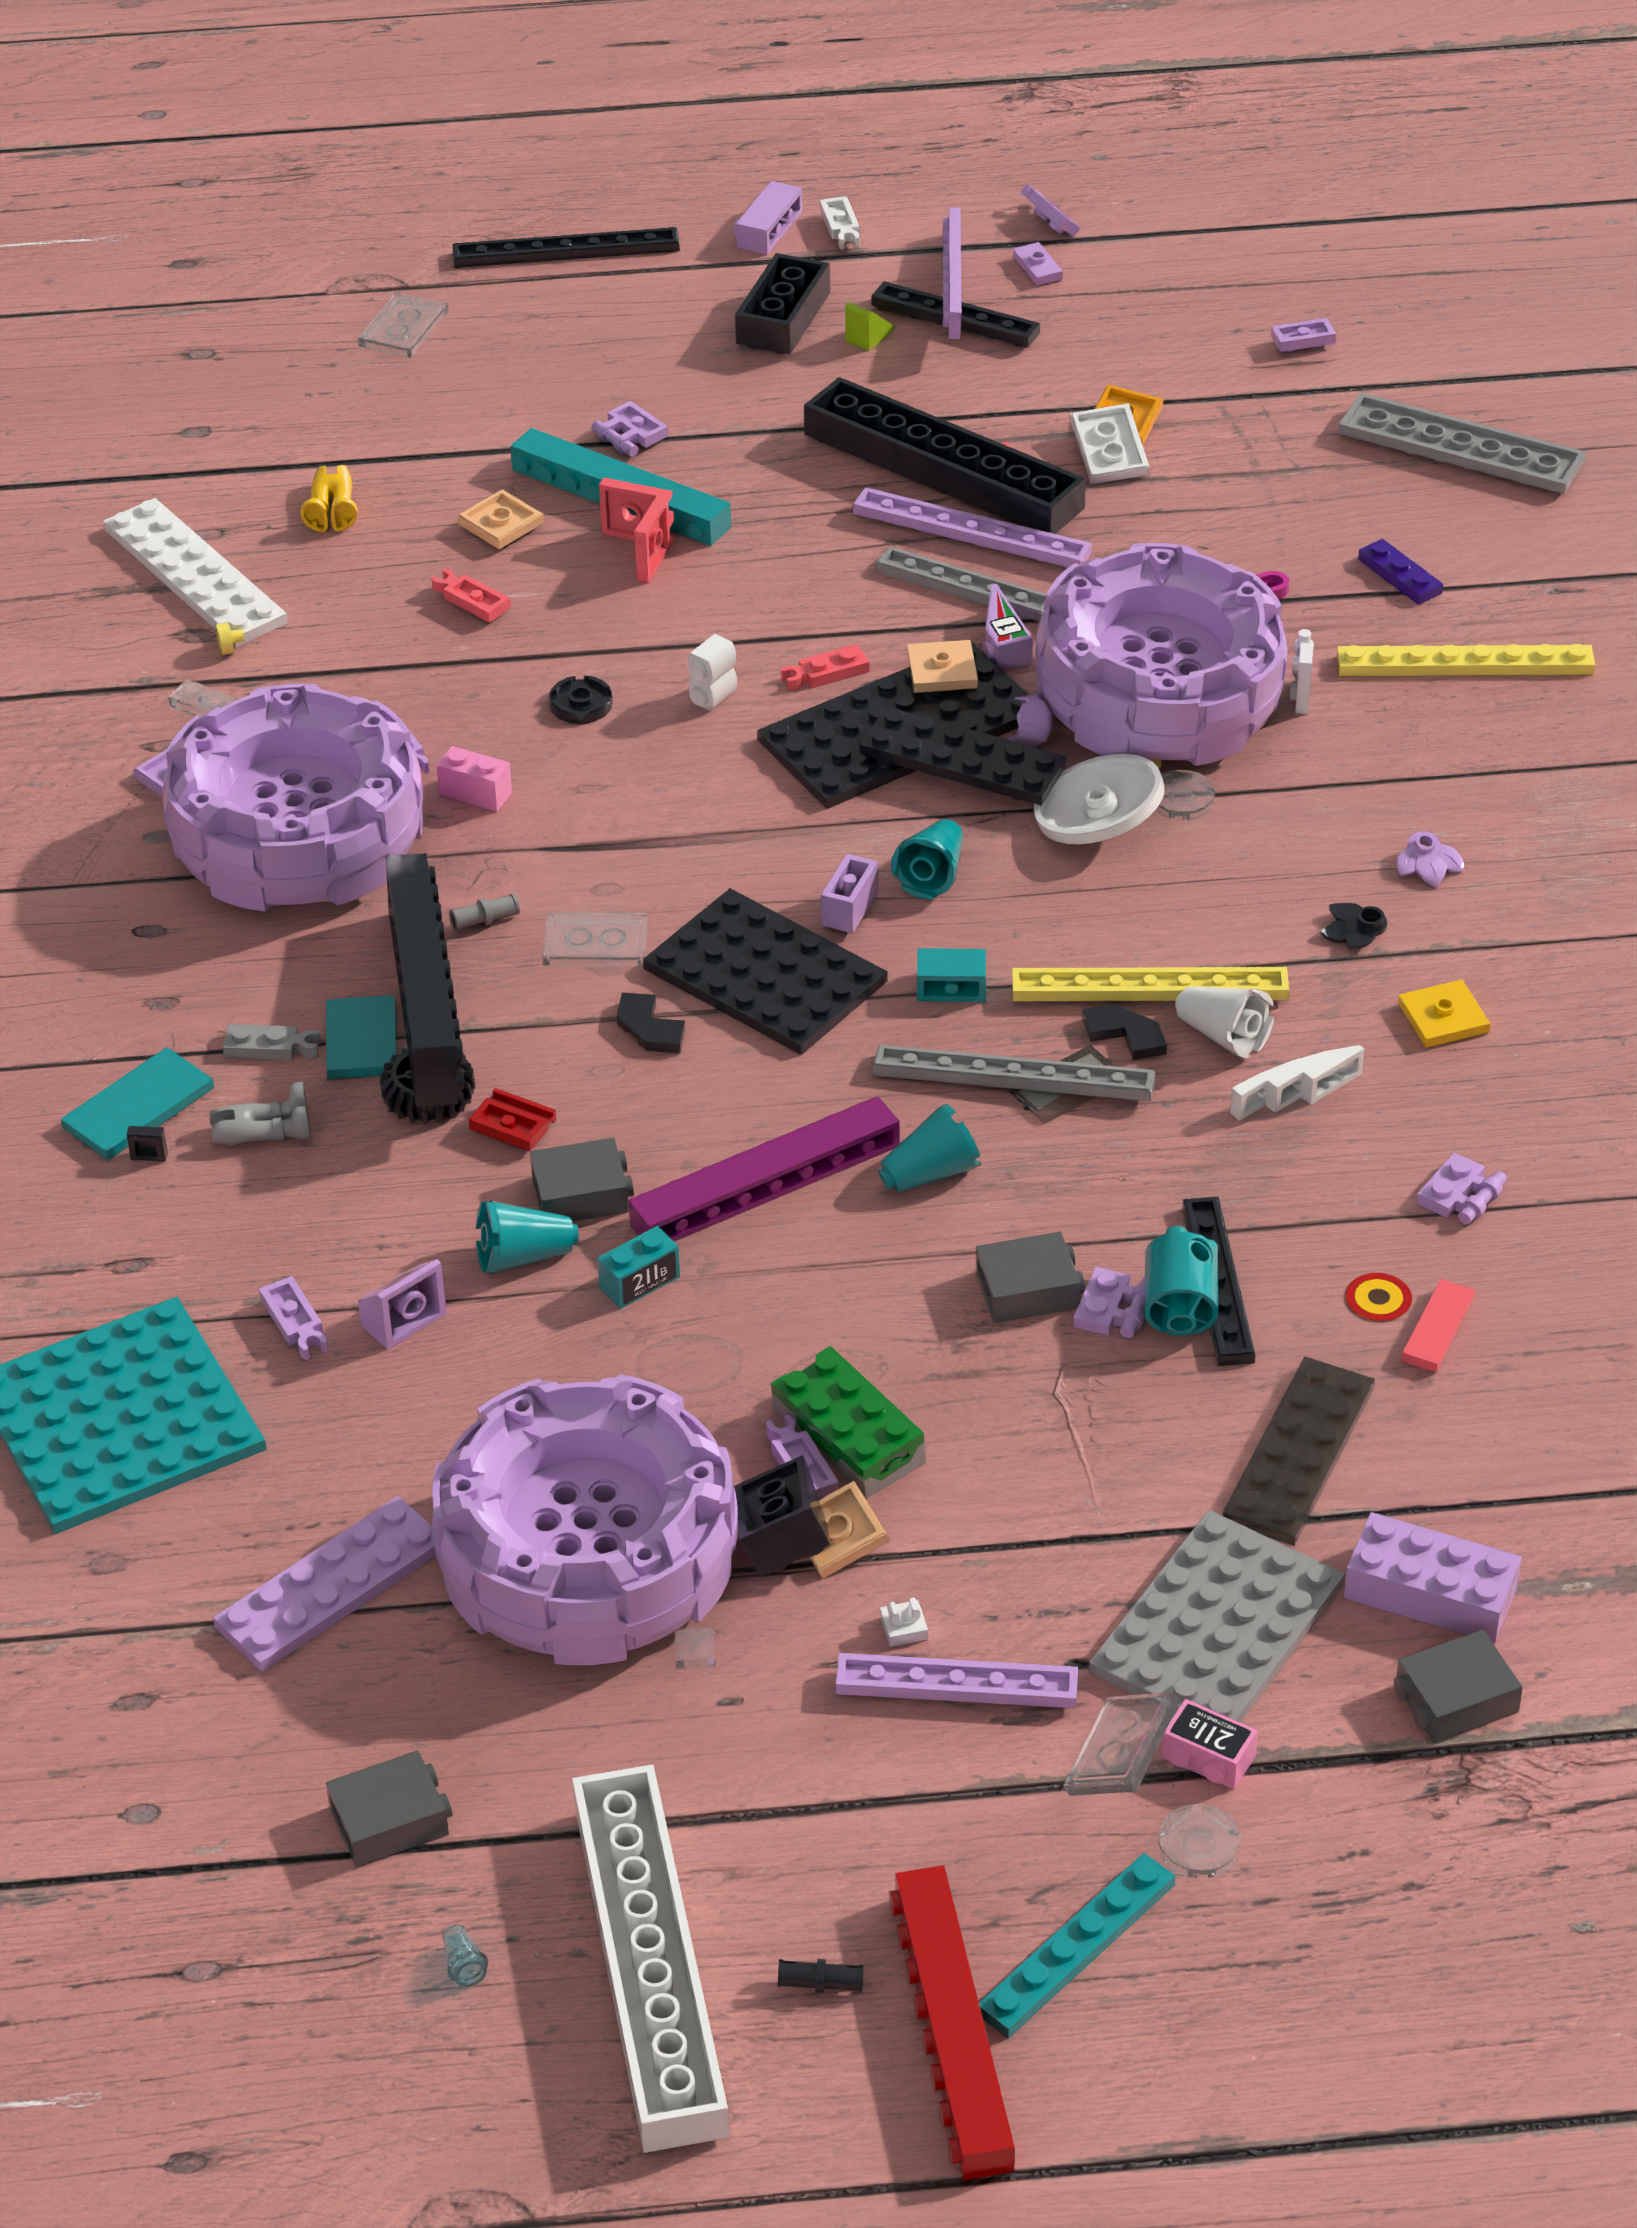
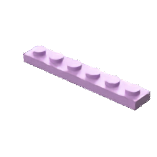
[836,1653,1078,1708]

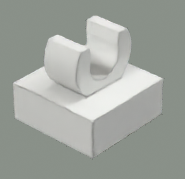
[880,1598,928,1647]

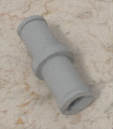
[449,893,520,930]

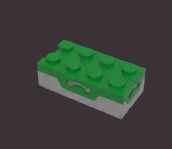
[771,1345,926,1499]

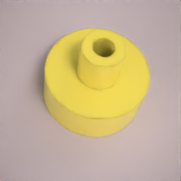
[215,622,245,655]

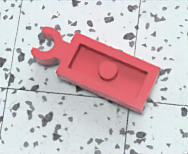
[431,569,511,623]
[781,644,870,691]

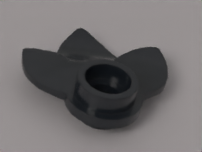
[1321,903,1387,949]

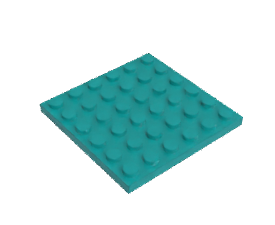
[0,1296,267,1534]

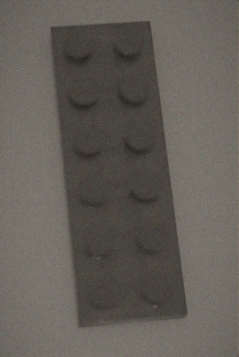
[1222,1356,1375,1546]

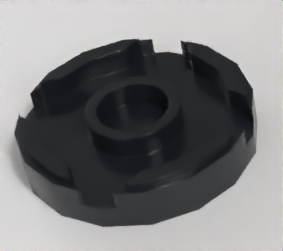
[549,676,613,724]

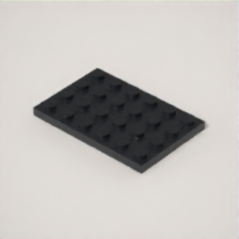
[643,888,888,1055]

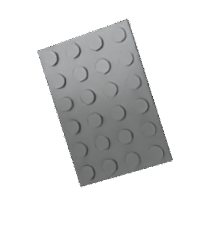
[1089,1510,1345,1723]

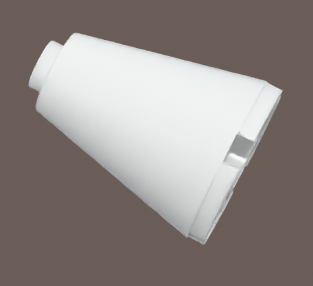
[1175,986,1274,1058]

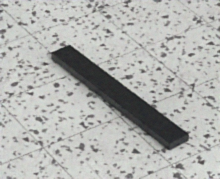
[452,227,680,268]

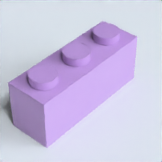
[734,181,802,255]

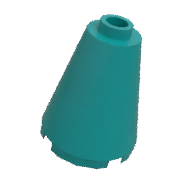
[891,819,963,899]
[878,1104,982,1192]
[476,1201,579,1273]

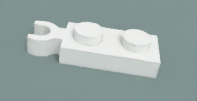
[820,196,860,250]

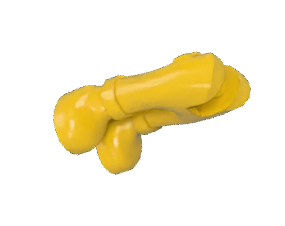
[300,465,358,532]

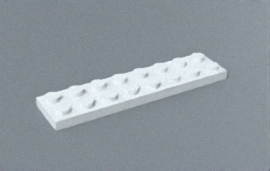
[103,498,288,648]

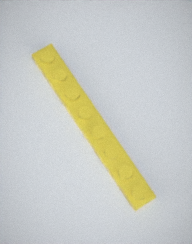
[1337,644,1595,676]
[1012,967,1289,1002]

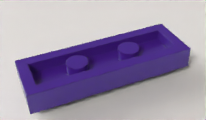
[1358,538,1443,605]

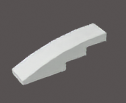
[1230,1045,1364,1121]

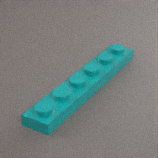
[979,1853,1176,2039]

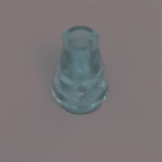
[442,1925,488,1987]

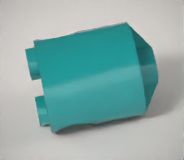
[1145,1226,1218,1335]

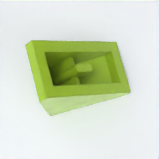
[845,302,895,351]

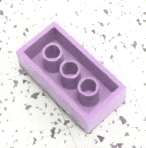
[1344,1512,1522,1643]

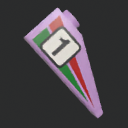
[982,584,1033,670]

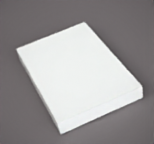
[1070,403,1150,485]

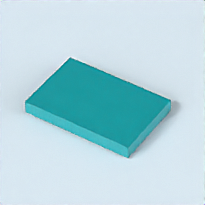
[326,995,397,1079]

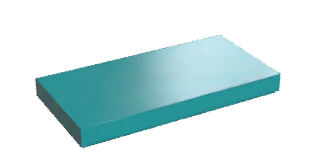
[61,1047,214,1160]

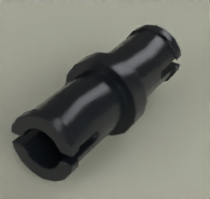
[777,1958,864,1993]

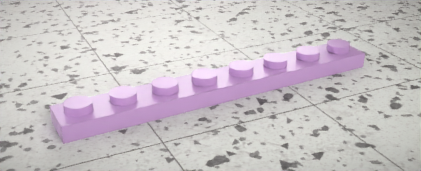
[942,207,962,339]
[853,487,1092,568]

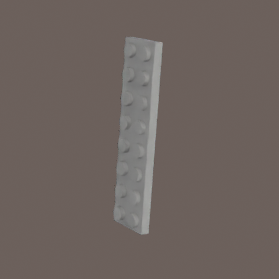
[1338,392,1586,494]

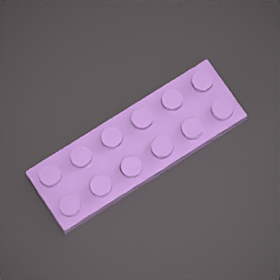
[213,1496,436,1672]

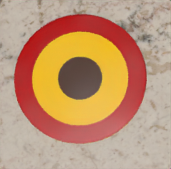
[1346,1273,1412,1321]

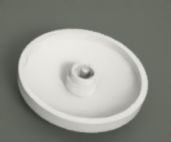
[1034,754,1165,844]

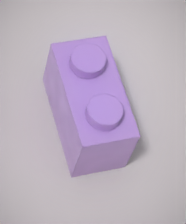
[821,854,878,933]

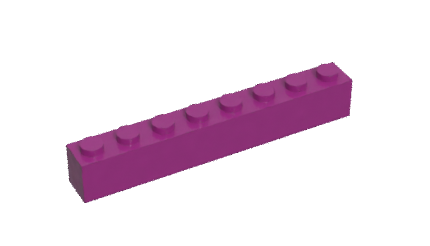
[628,1096,900,1242]

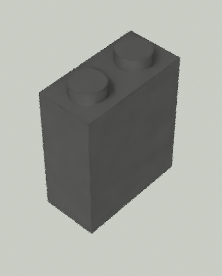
[530,1138,634,1221]
[975,1231,1085,1323]
[1394,1629,1523,1743]
[326,1750,453,1868]

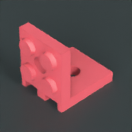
[599,477,675,583]

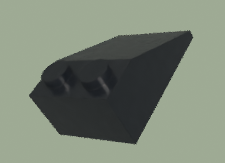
[734,1455,830,1576]

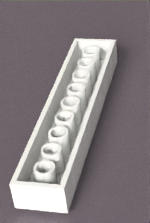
[572,1765,729,2153]

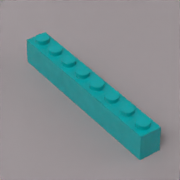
[510,428,731,546]

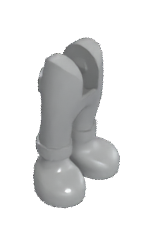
[209,1081,311,1146]

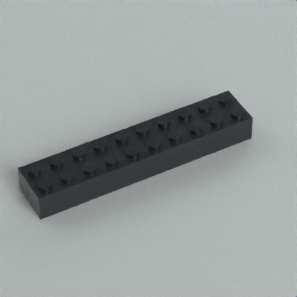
[804,377,1086,534]
[386,853,464,1107]

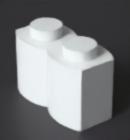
[688,634,737,711]

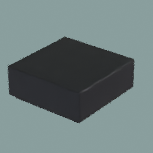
[126,1126,168,1161]

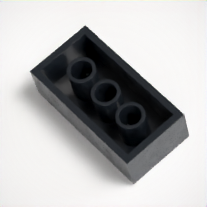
[735,253,830,354]

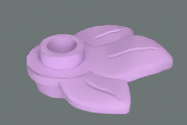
[1396,831,1464,888]

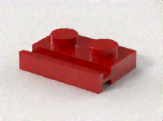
[469,1088,556,1152]

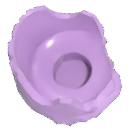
[1007,694,1053,747]

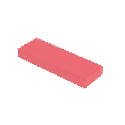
[1401,1279,1475,1373]

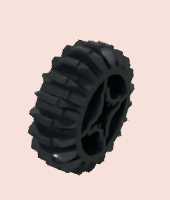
[380,1048,475,1125]

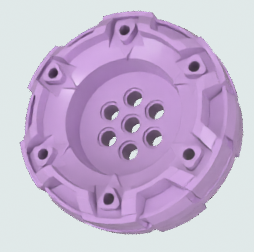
[1035,543,1288,766]
[162,684,423,912]
[432,1374,738,1665]

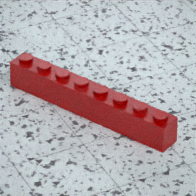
[889,1865,1015,2181]

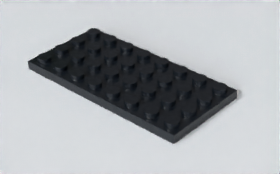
[757,641,1029,809]

